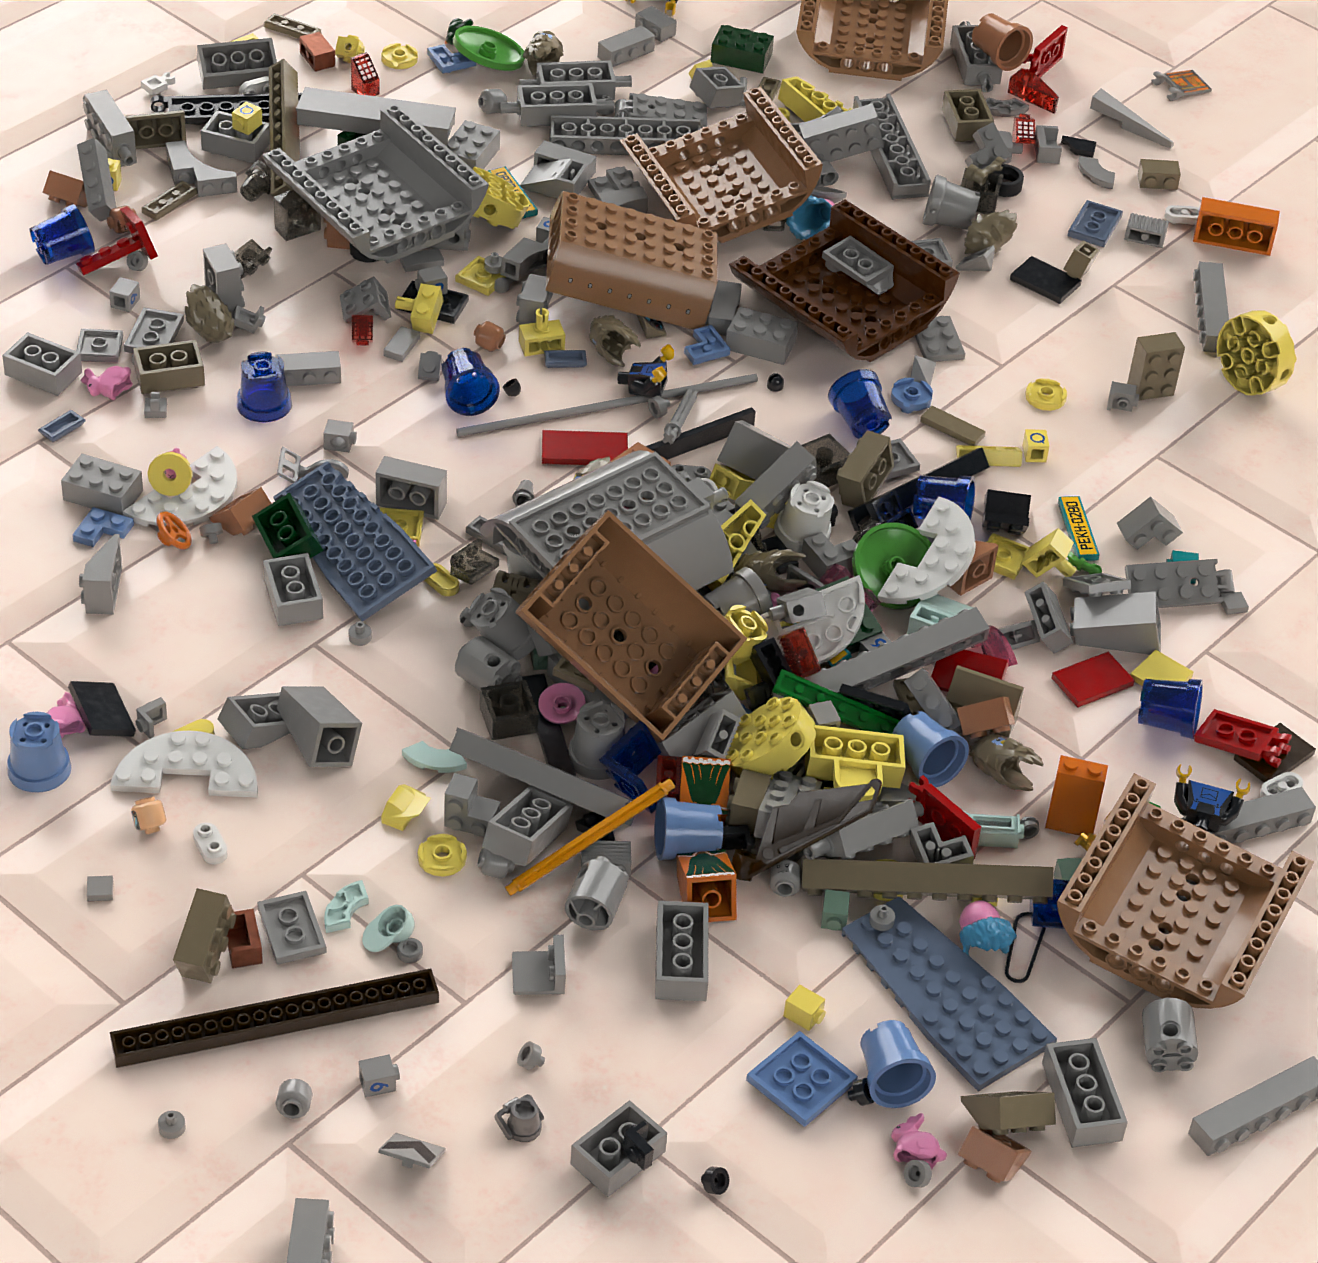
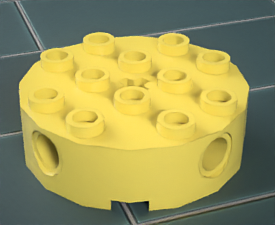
[473,167,530,229]
[1216,310,1297,395]
[725,697,816,780]

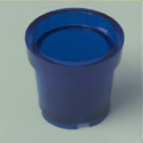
[29,203,95,265]
[442,348,500,416]
[237,351,292,422]
[828,369,892,439]
[913,475,976,520]
[1138,679,1203,739]

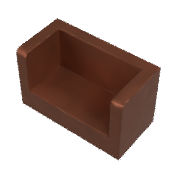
[299,32,335,71]
[227,909,263,969]

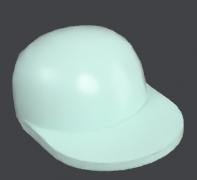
[362,904,415,952]

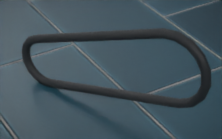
[1005,912,1046,983]

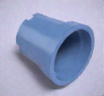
[7,711,71,792]
[893,711,969,787]
[654,797,723,861]
[860,1020,936,1108]

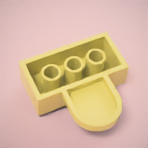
[805,725,906,802]

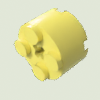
[724,605,768,659]

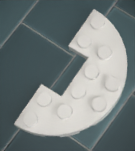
[123,446,237,528]
[877,497,976,604]
[760,575,865,669]
[110,731,258,798]

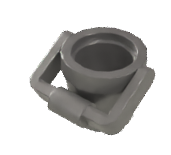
[494,1094,544,1142]

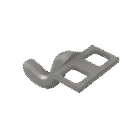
[277,447,349,483]

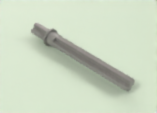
[663,389,697,445]

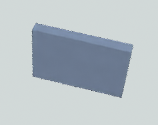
[1067,200,1123,247]

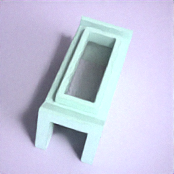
[964,811,1024,848]

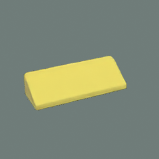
[956,445,1023,467]

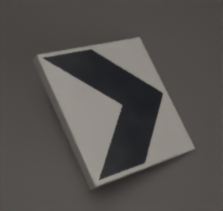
[378,1133,446,1168]

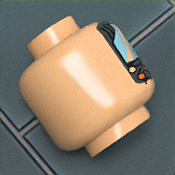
[131,796,166,834]

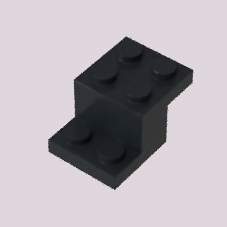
[982,489,1031,535]

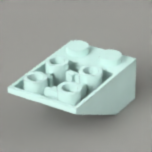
[907,595,974,635]

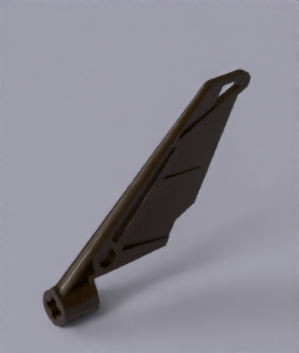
[731,779,882,881]

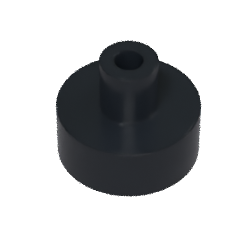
[848,1078,874,1106]
[701,1166,730,1195]

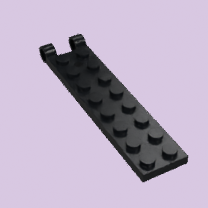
[150,93,302,125]

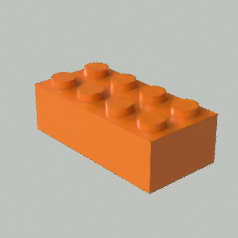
[1193,197,1280,256]

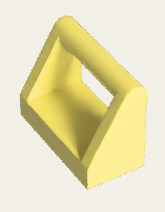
[710,463,756,500]
[724,657,761,701]

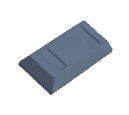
[544,350,587,368]
[38,410,86,442]

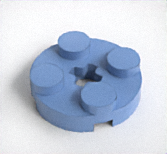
[891,378,933,414]

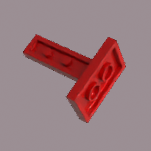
[76,206,158,275]

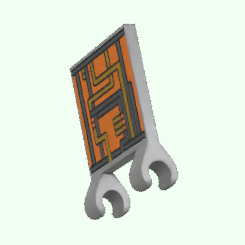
[1151,70,1212,101]

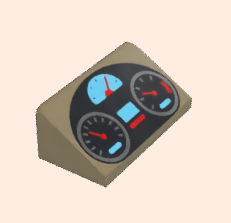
[637,315,666,339]

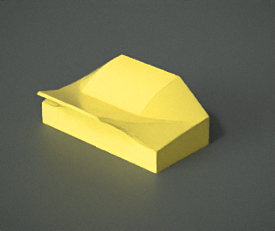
[381,784,431,831]

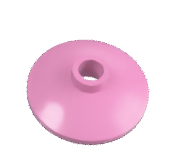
[538,683,586,724]

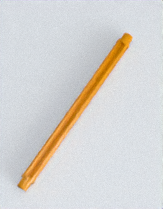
[505,778,675,896]

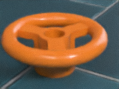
[156,512,192,549]

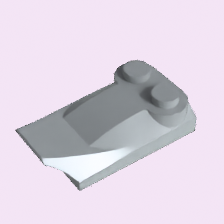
[822,236,894,295]

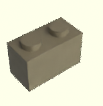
[1137,159,1181,190]
[1063,240,1100,279]

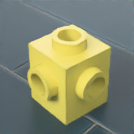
[335,35,365,63]

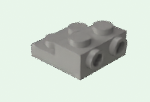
[588,166,640,199]

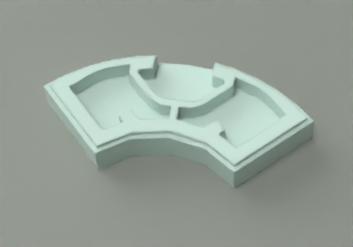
[402,741,467,773]
[324,880,369,933]

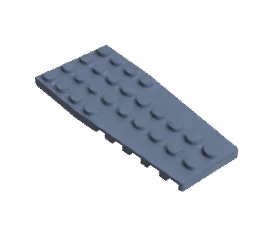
[273,461,437,622]
[841,897,1057,1092]

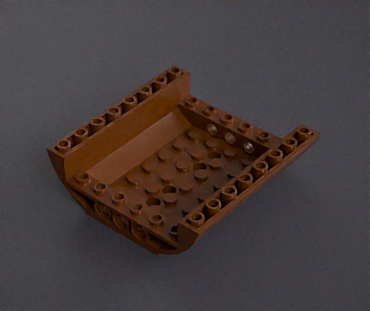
[729,199,960,362]

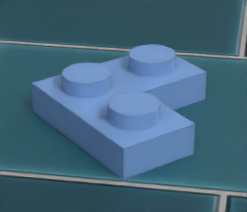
[427,44,476,74]
[684,325,730,365]
[73,507,134,547]

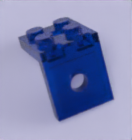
[599,720,662,814]

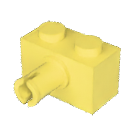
[395,283,443,334]
[519,308,565,356]
[1021,528,1077,578]

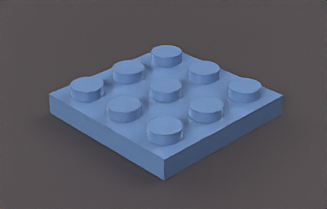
[746,1031,858,1127]

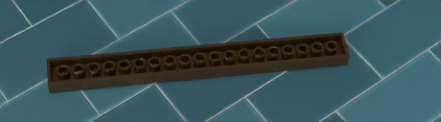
[110,968,439,1068]

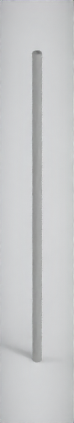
[456,374,758,437]

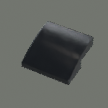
[866,489,918,529]

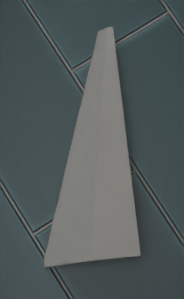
[1090,88,1174,149]

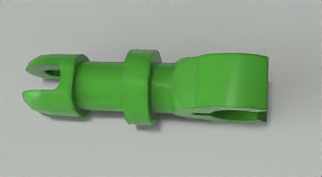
[1066,551,1102,574]

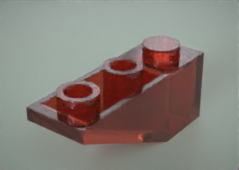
[1008,68,1059,114]

